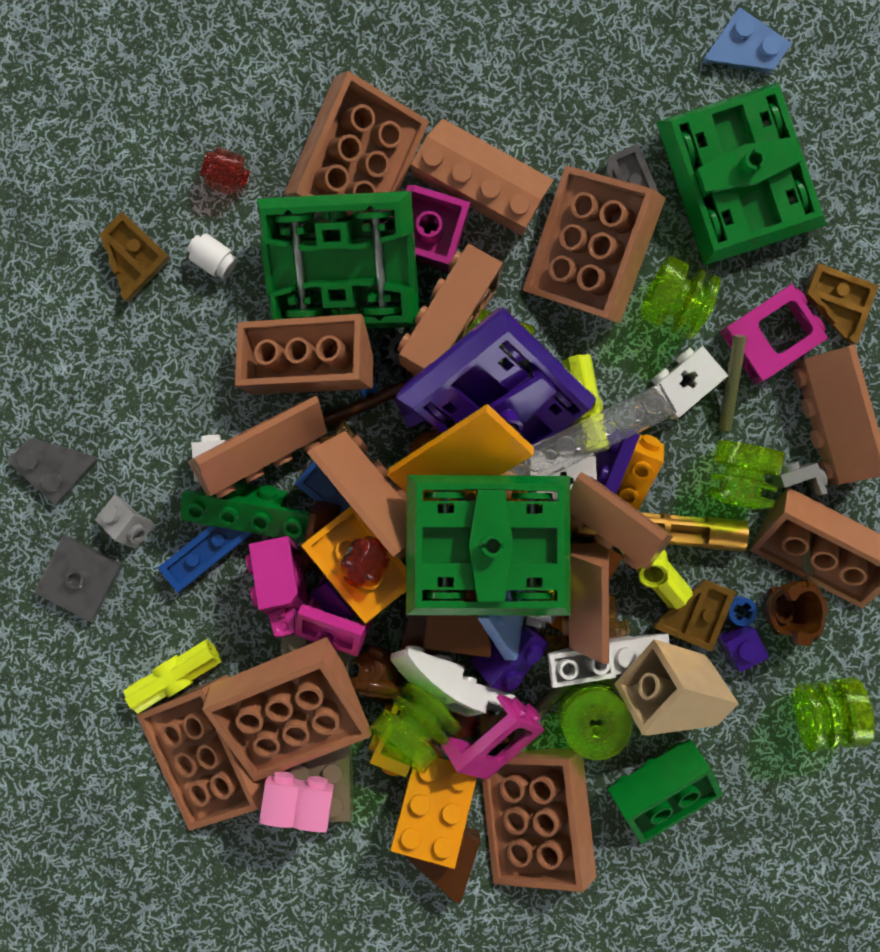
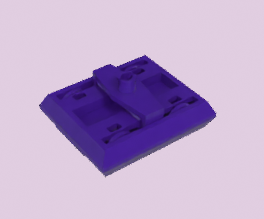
[396,307,596,473]

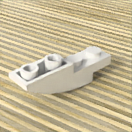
[547,632,670,688]
[390,646,515,717]

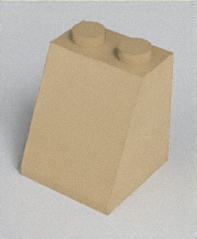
[614,639,739,736]

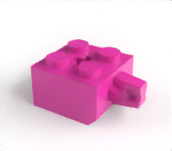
[380,185,470,273]
[246,536,309,638]

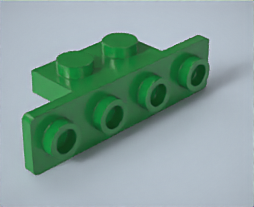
[181,480,311,543]

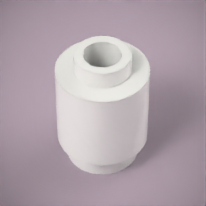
[187,233,238,280]

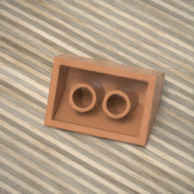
[570,472,674,570]
[562,543,609,664]

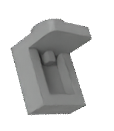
[771,461,828,496]
[95,494,154,548]

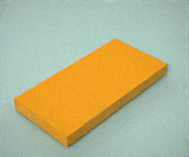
[387,404,534,505]

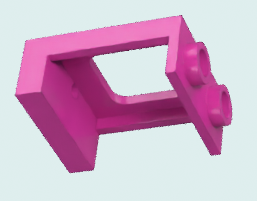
[719,284,828,384]
[295,574,375,657]
[441,694,545,779]

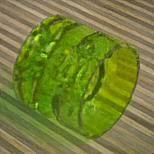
[639,254,721,340]
[705,440,786,510]
[793,676,875,752]
[557,681,632,760]
[369,682,460,774]

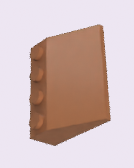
[284,71,429,214]
[522,165,666,323]
[202,637,372,782]
[137,674,273,831]
[481,748,597,892]

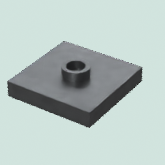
[34,535,123,622]

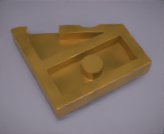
[99,211,171,302]
[804,263,879,345]
[652,579,736,652]

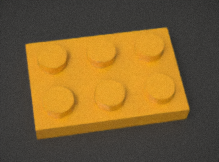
[301,506,406,625]
[390,751,477,869]

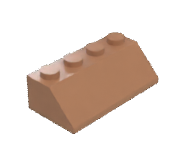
[411,118,554,237]
[397,243,503,376]
[235,314,373,395]
[793,344,880,485]
[188,396,327,498]
[307,431,407,559]
[749,487,880,609]

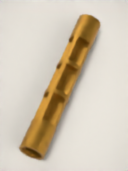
[538,512,749,552]

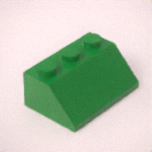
[607,738,723,844]

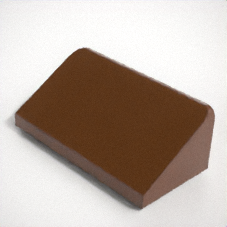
[300,500,340,572]

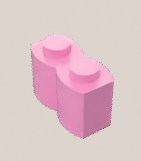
[259,771,334,832]

